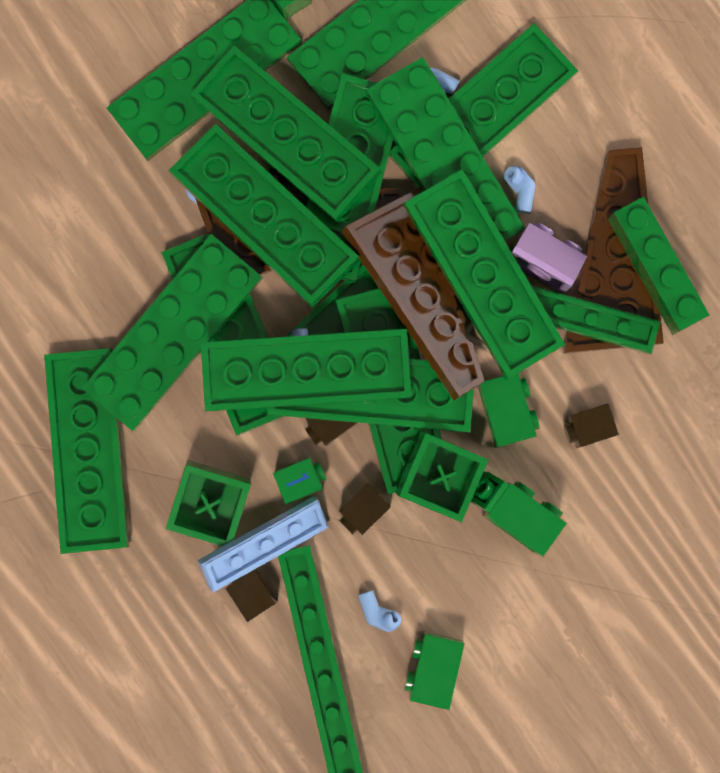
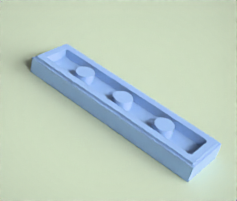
[197,496,329,592]

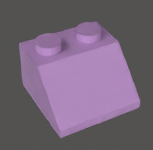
[512,223,587,294]

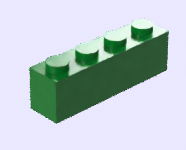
[608,197,710,335]

